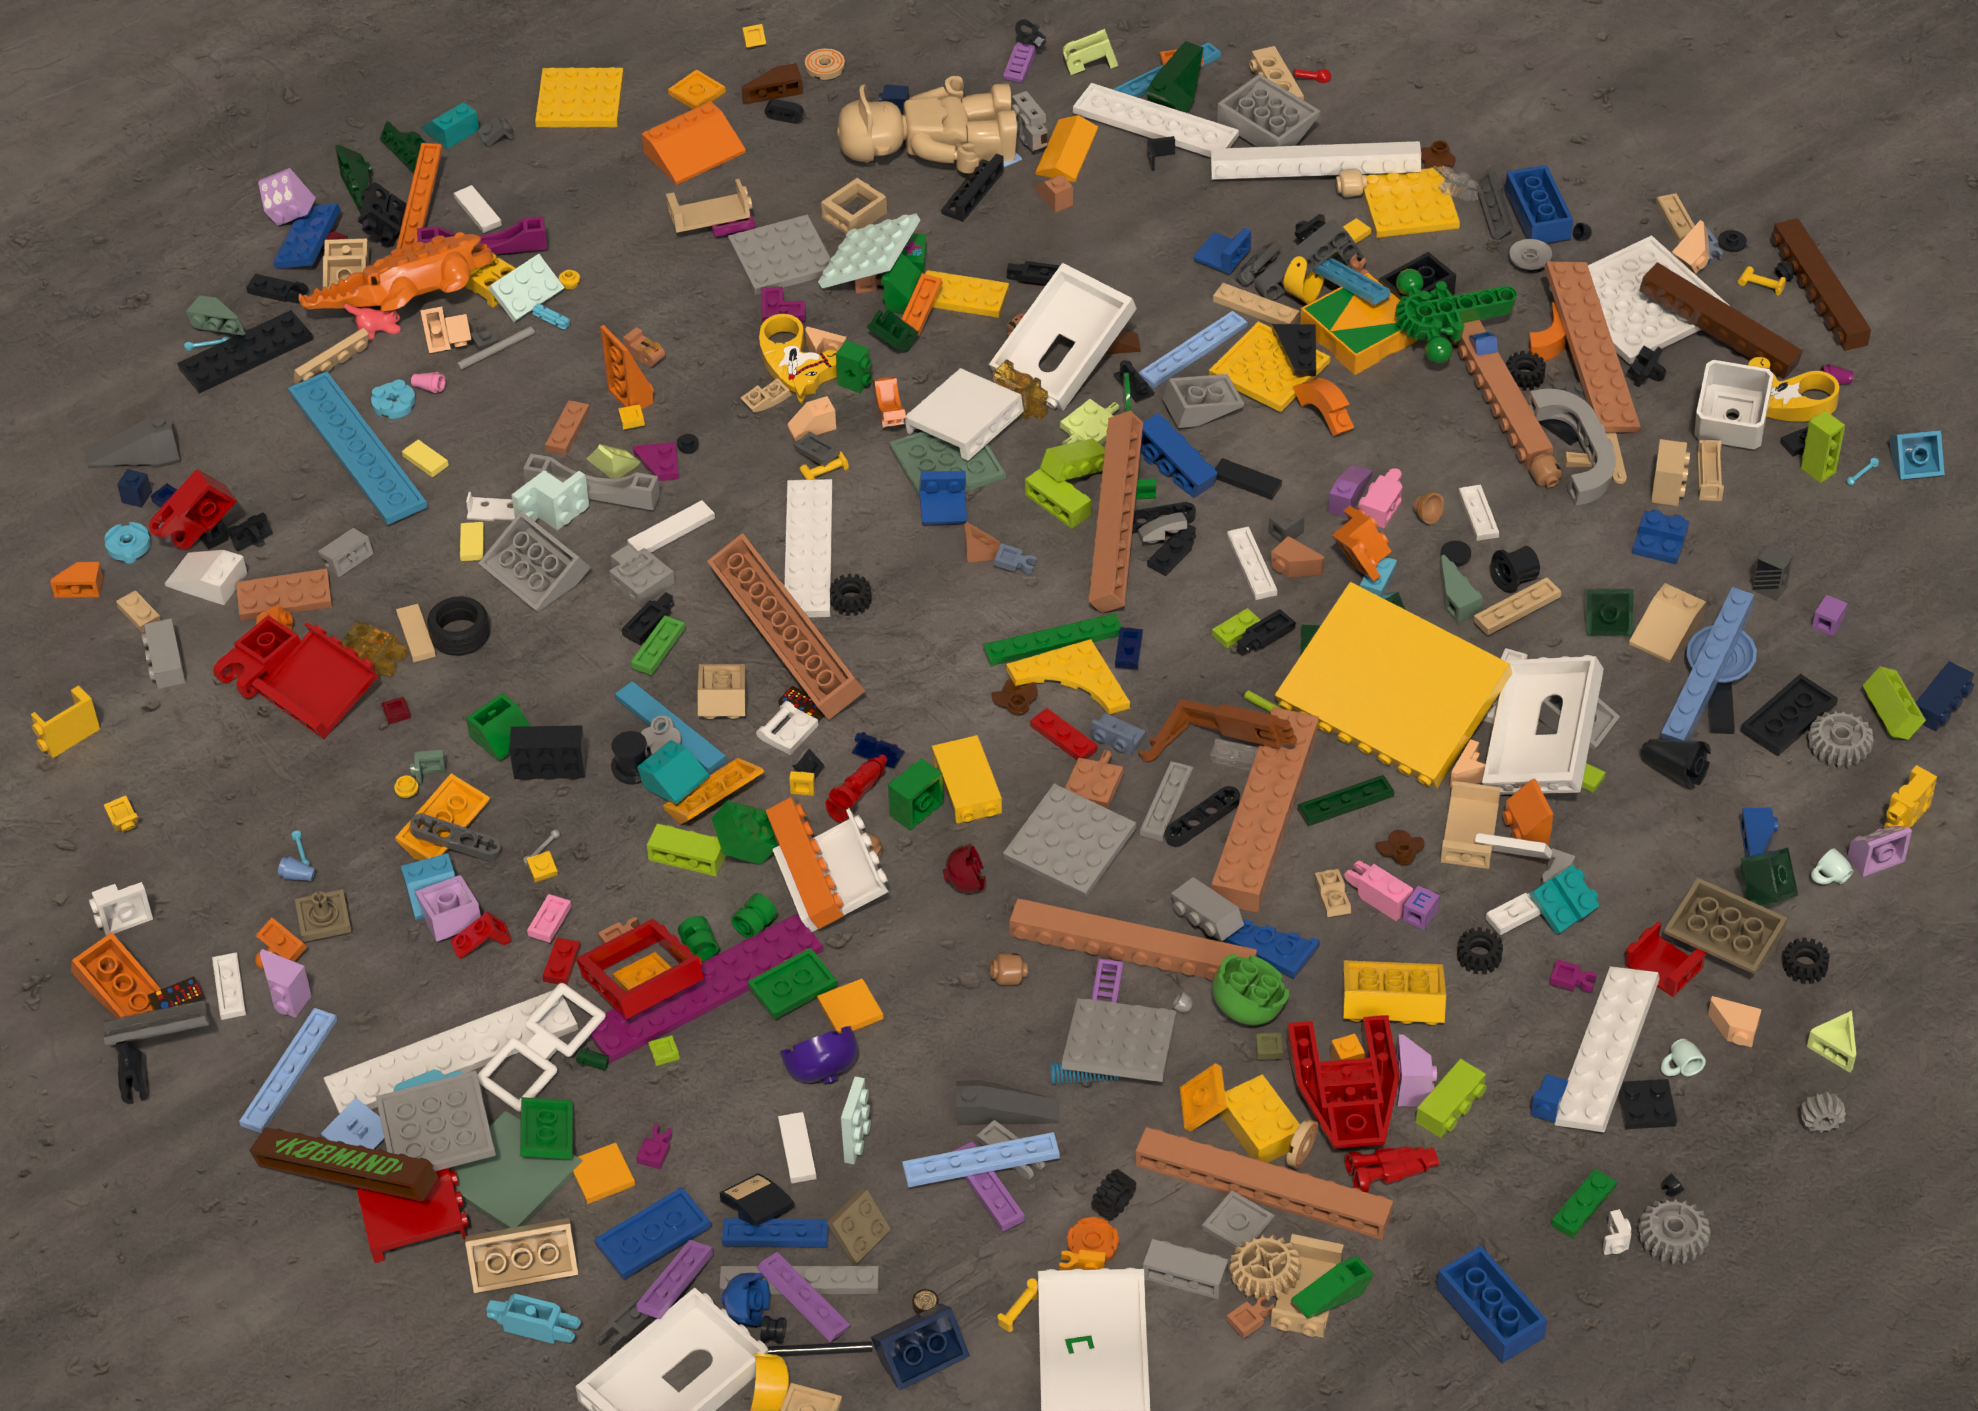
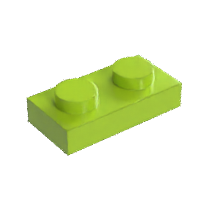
[1212,608,1261,649]

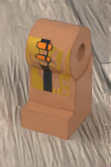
[623,327,665,367]

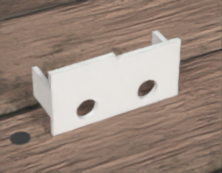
[466,492,515,521]

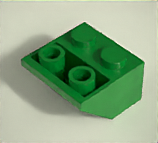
[881,253,922,314]
[466,693,530,761]

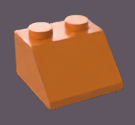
[1503,779,1553,845]

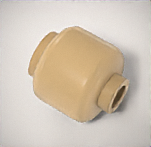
[1336,169,1367,197]

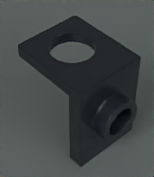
[1147,136,1175,171]

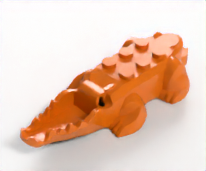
[299,232,493,312]

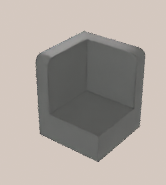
[1268,514,1305,543]

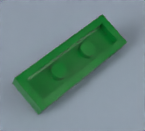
[1551,1169,1617,1239]

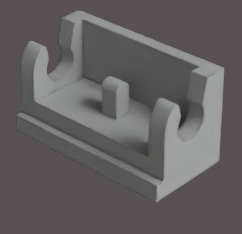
[318,528,374,578]

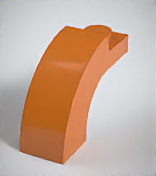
[1528,302,1568,362]
[872,376,906,427]
[1293,378,1354,436]

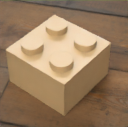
[1651,439,1690,506]

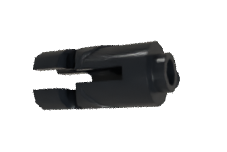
[116,1040,148,1104]

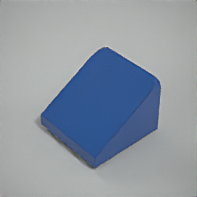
[1469,332,1498,355]

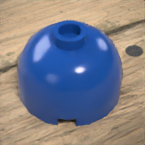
[721,1273,770,1326]

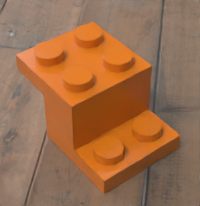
[1332,505,1392,582]

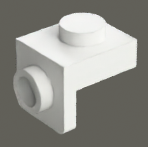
[1602,1209,1631,1255]

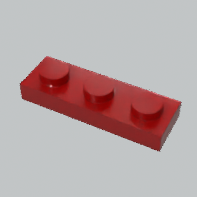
[1030,708,1098,760]

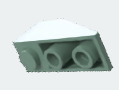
[186,295,245,335]
[1440,555,1483,624]

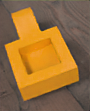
[1059,1250,1106,1271]

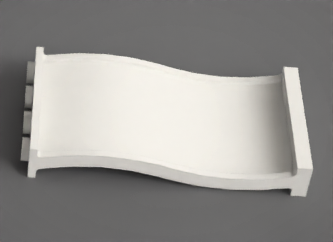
[1038,1268,1150,1411]

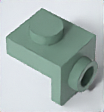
[410,749,446,785]

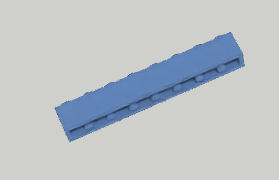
[1661,587,1754,740]

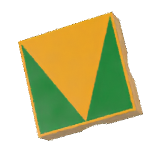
[1300,273,1420,375]

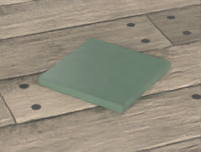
[889,431,1006,498]
[450,1111,583,1229]

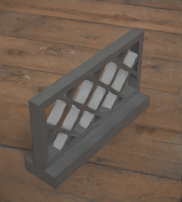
[104,999,210,1046]

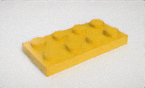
[925,270,1009,318]

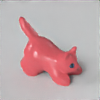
[344,304,401,340]

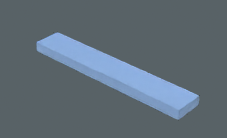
[1139,311,1248,389]
[239,1008,337,1133]
[902,1132,1060,1187]

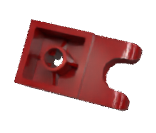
[149,469,237,550]
[213,615,300,698]

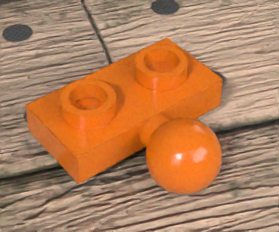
[255,917,307,969]

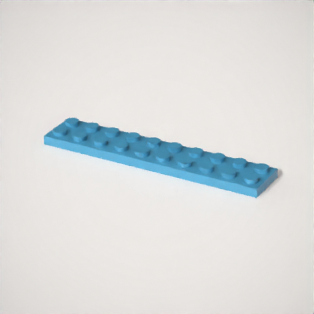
[288,371,427,525]

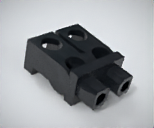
[358,182,407,245]

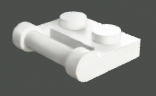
[756,701,818,755]

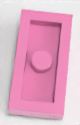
[527,894,571,943]

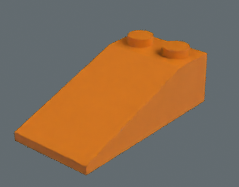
[600,325,654,410]
[71,932,161,1018]

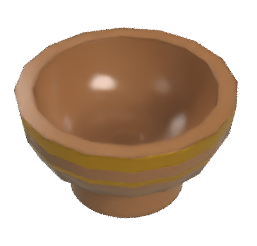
[1414,492,1444,524]

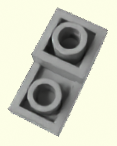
[1138,512,1187,543]

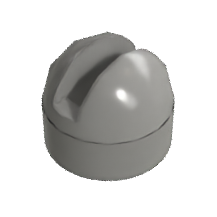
[1172,991,1193,1013]

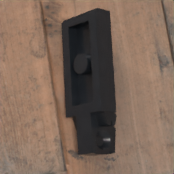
[1007,261,1060,285]
[1147,524,1196,576]
[621,592,674,644]
[1236,609,1296,656]

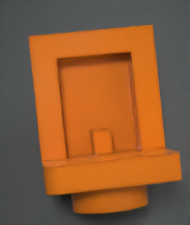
[256,605,293,630]

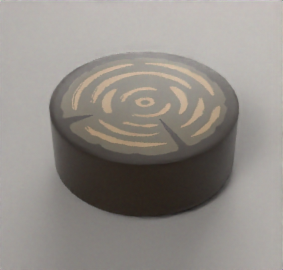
[912,1289,939,1314]

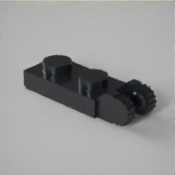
[246,274,309,304]

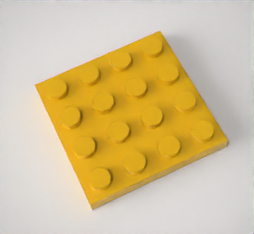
[535,67,624,127]
[1363,167,1460,238]
[1209,321,1330,412]

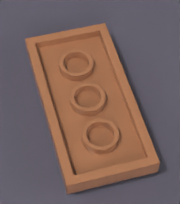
[236,568,332,621]

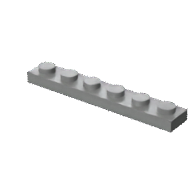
[719,1266,879,1294]

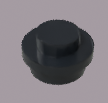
[1774,261,1794,281]
[677,434,699,454]

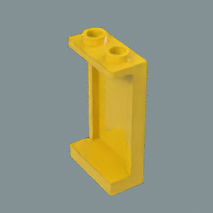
[932,735,1002,824]

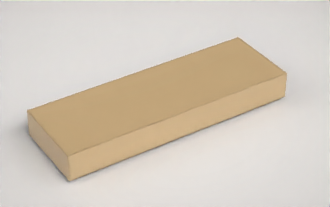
[1656,193,1695,243]
[396,604,436,663]

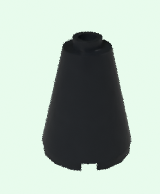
[1641,739,1711,788]

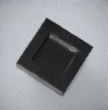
[792,748,824,777]

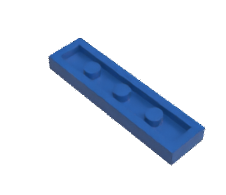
[722,1218,829,1247]

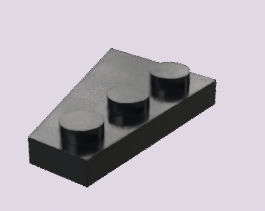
[1272,324,1316,376]

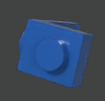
[1531,1074,1569,1123]

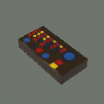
[778,686,825,722]
[147,976,204,1010]

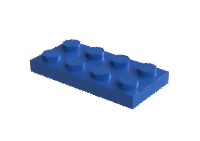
[273,203,341,269]
[594,1187,711,1280]

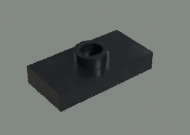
[1780,426,1808,456]

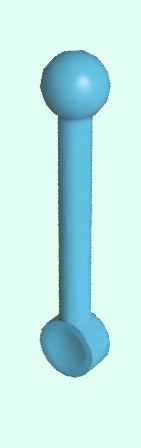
[184,337,229,351]
[1846,458,1879,485]
[292,830,310,866]

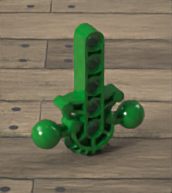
[1394,269,1517,364]

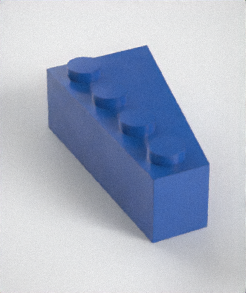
[1140,413,1218,498]

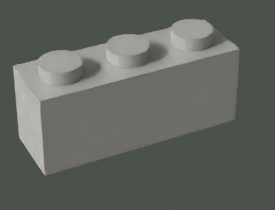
[141,618,186,689]
[1171,877,1244,942]
[1143,1239,1228,1300]

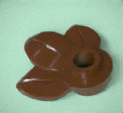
[1421,140,1456,169]
[991,679,1038,715]
[1376,830,1425,865]

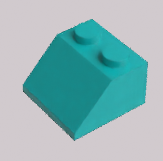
[422,102,479,149]
[637,740,709,804]

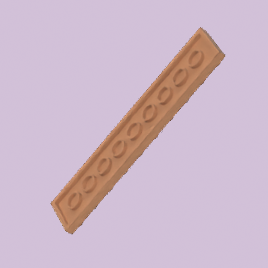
[1544,261,1641,433]

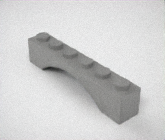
[523,453,660,510]

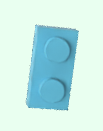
[1360,557,1397,597]

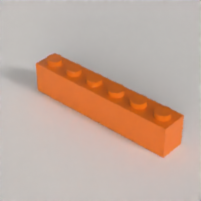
[766,797,844,929]

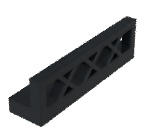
[941,153,1004,222]

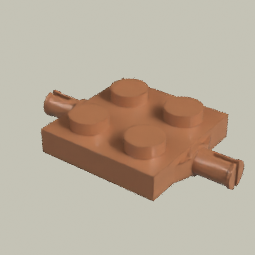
[1065,750,1124,809]

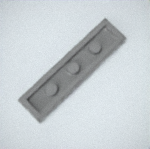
[1140,761,1193,842]

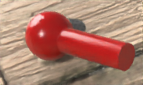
[1293,68,1331,83]

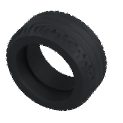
[427,596,490,656]

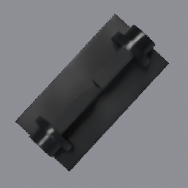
[1114,360,1155,402]

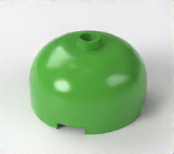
[1212,953,1289,1025]

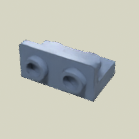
[1090,713,1146,755]

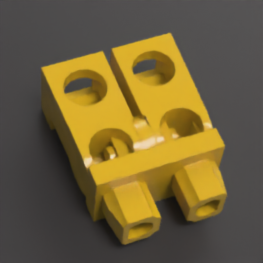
[466,253,516,308]
[1883,765,1937,829]

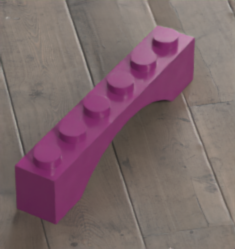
[417,216,547,255]

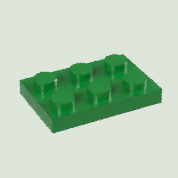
[747,948,838,1020]
[520,1097,573,1159]

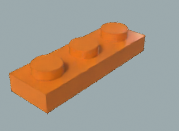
[902,273,943,336]

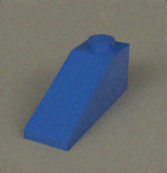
[1740,807,1778,880]

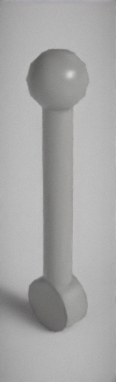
[523,829,560,866]

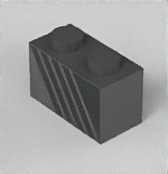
[1751,545,1793,601]

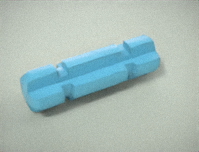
[532,304,570,330]

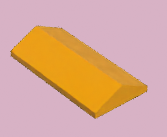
[1036,115,1098,182]
[662,758,764,825]
[395,773,490,860]

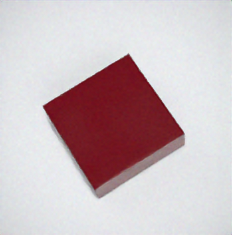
[381,697,411,725]

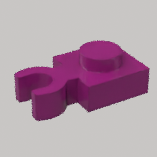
[1550,960,1597,992]
[636,1124,672,1169]

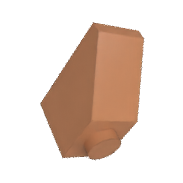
[1033,175,1073,213]
[1271,536,1325,577]

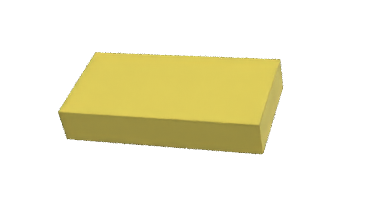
[402,440,449,477]
[460,522,484,561]

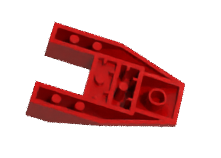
[1287,1015,1400,1148]

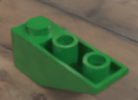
[1291,1256,1374,1319]

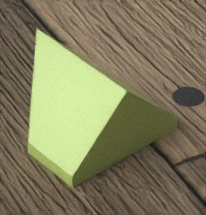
[586,444,640,478]
[1807,1010,1856,1072]

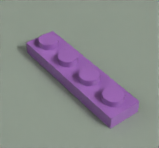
[952,1141,1025,1232]
[637,1240,713,1319]
[757,1252,850,1342]

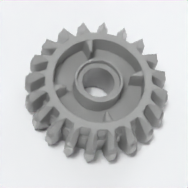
[1808,710,1874,768]
[1638,1197,1711,1265]

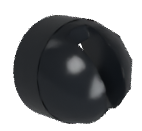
[1573,223,1592,240]
[1662,1173,1685,1196]

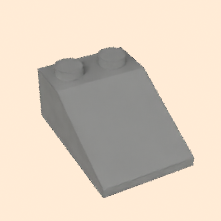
[1162,374,1244,428]
[1539,695,1620,749]

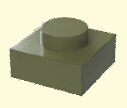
[1256,1033,1283,1060]

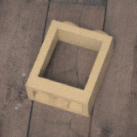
[821,178,887,234]

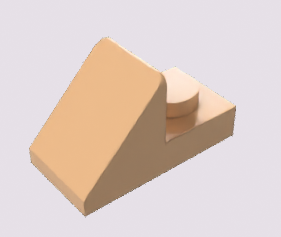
[805,327,847,354]
[1450,739,1486,788]

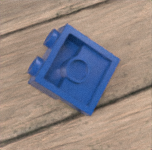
[1632,510,1689,565]

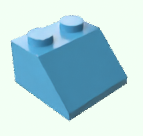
[1889,430,1945,480]
[401,853,455,920]

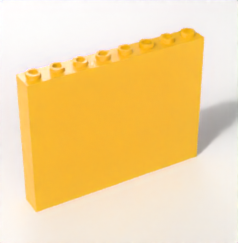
[1275,582,1513,788]

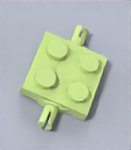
[1060,399,1120,445]

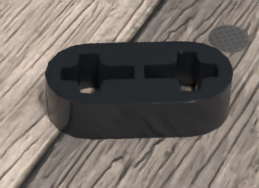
[764,99,804,124]

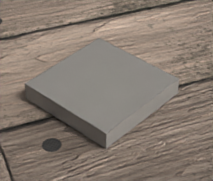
[1202,1190,1275,1250]

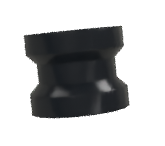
[760,1315,786,1344]

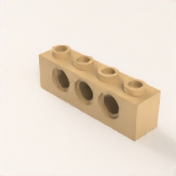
[1249,46,1304,101]

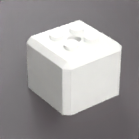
[1694,360,1773,450]

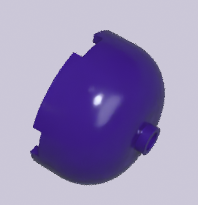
[780,1025,858,1084]

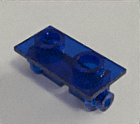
[852,732,905,768]

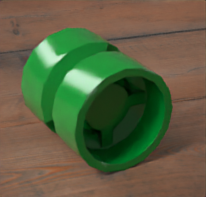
[731,893,777,939]
[678,916,719,962]

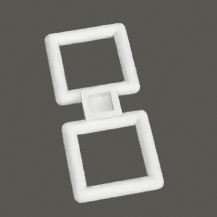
[477,983,606,1112]

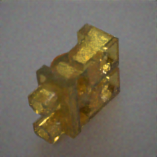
[993,359,1048,420]
[342,620,407,679]

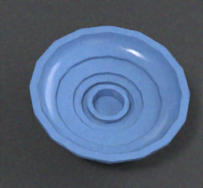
[1687,625,1757,683]

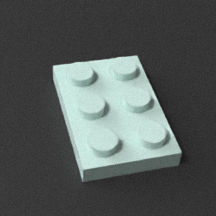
[488,254,564,322]
[841,1077,871,1164]

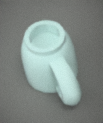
[1811,848,1854,885]
[1660,1039,1706,1076]

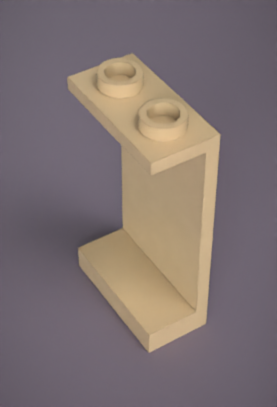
[666,179,753,233]
[1441,781,1501,869]
[1271,1234,1344,1338]

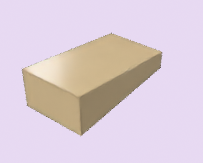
[1564,452,1593,468]

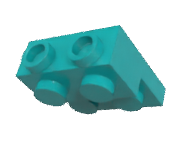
[1529,864,1600,935]

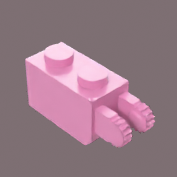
[1358,468,1403,528]
[1344,860,1413,921]

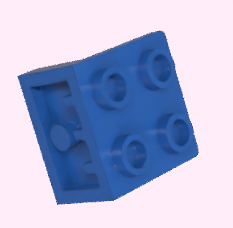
[1194,228,1251,274]
[919,471,967,524]

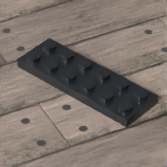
[177,310,313,394]

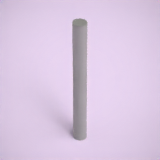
[456,326,535,371]

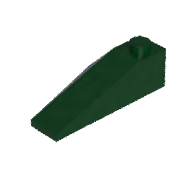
[1146,41,1204,113]
[335,145,372,213]

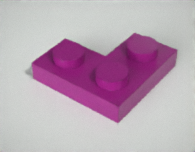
[761,287,805,324]

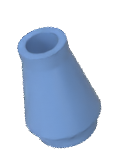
[278,856,316,882]

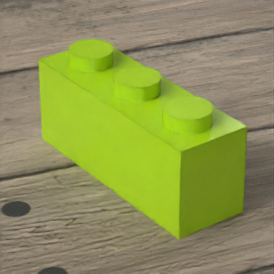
[1801,411,1845,483]
[1040,438,1105,482]
[1025,468,1091,529]
[1863,666,1926,740]
[647,824,727,877]
[1416,1059,1487,1138]

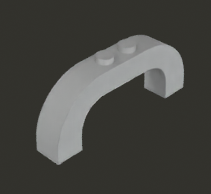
[1528,389,1616,506]

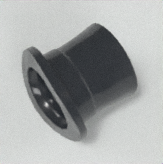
[1491,546,1540,592]
[611,731,652,785]

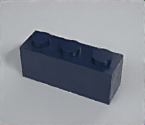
[1915,661,1974,732]

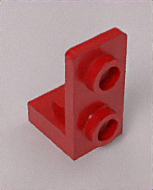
[451,912,512,959]

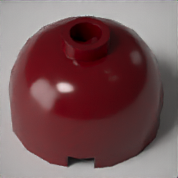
[943,843,986,893]

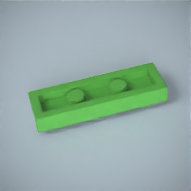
[631,615,685,675]

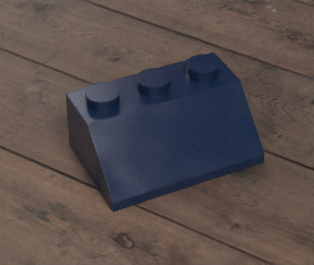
[871,1303,970,1390]

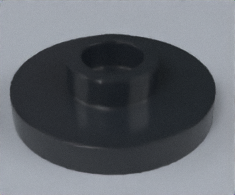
[1718,230,1747,252]
[1441,541,1471,566]

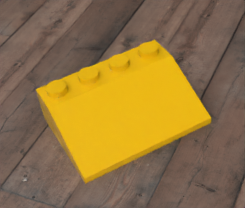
[1343,960,1446,1025]

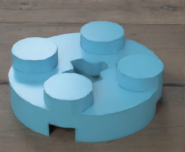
[371,380,416,419]
[104,522,151,564]

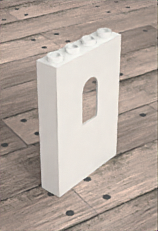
[989,263,1137,411]
[1482,655,1604,795]
[576,1288,769,1411]

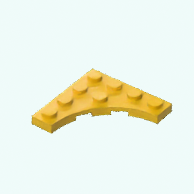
[1006,639,1130,715]

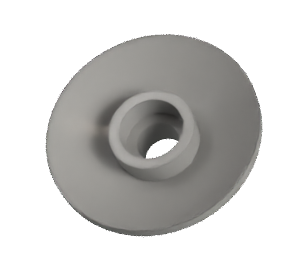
[1509,239,1552,270]

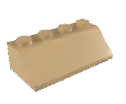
[465,1218,578,1293]

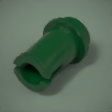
[576,1047,610,1071]

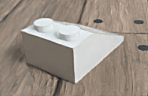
[165,550,247,605]

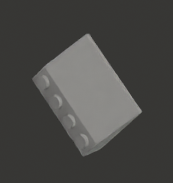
[1217,74,1321,147]
[478,511,591,612]

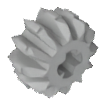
[1800,1091,1846,1134]

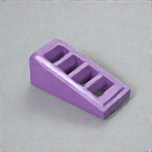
[1003,43,1035,83]
[1092,958,1123,1003]

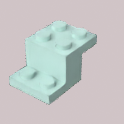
[512,471,589,531]

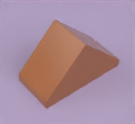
[964,522,1000,563]

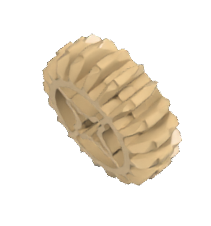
[1229,1233,1301,1302]

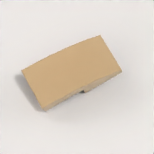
[741,378,791,413]
[1315,869,1351,917]

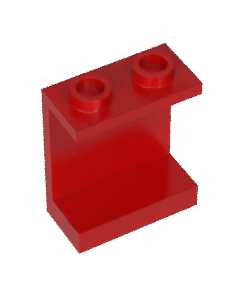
[1625,921,1706,997]

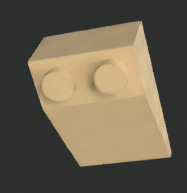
[1629,583,1706,663]
[698,664,745,719]

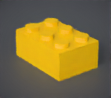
[1219,1074,1300,1163]

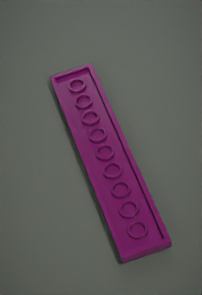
[584,914,823,1064]

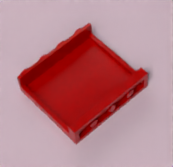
[251,622,379,740]
[356,1168,469,1263]

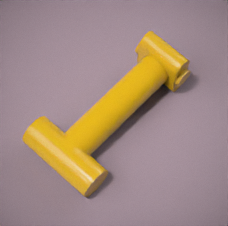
[1738,266,1786,296]
[800,452,849,480]
[997,1278,1038,1332]

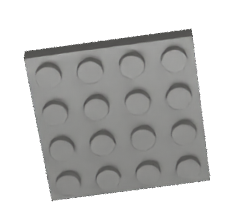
[728,214,831,295]
[1003,784,1137,898]
[1062,998,1176,1082]
[376,1070,496,1171]

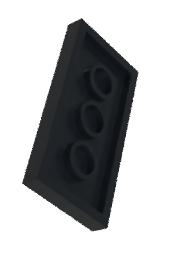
[1741,674,1838,756]

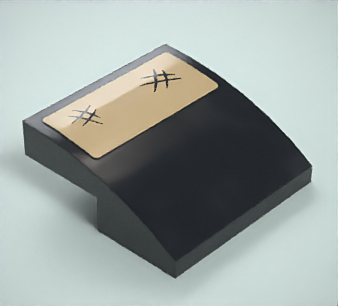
[719,1173,795,1226]

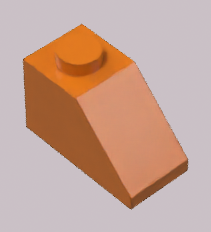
[50,562,104,598]

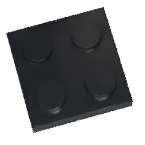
[1618,1079,1677,1130]

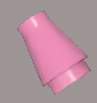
[411,372,446,393]

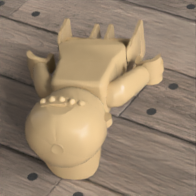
[837,76,1017,173]

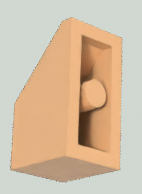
[1672,220,1710,274]
[420,307,450,353]
[444,314,471,347]
[787,396,836,441]
[1708,996,1762,1047]

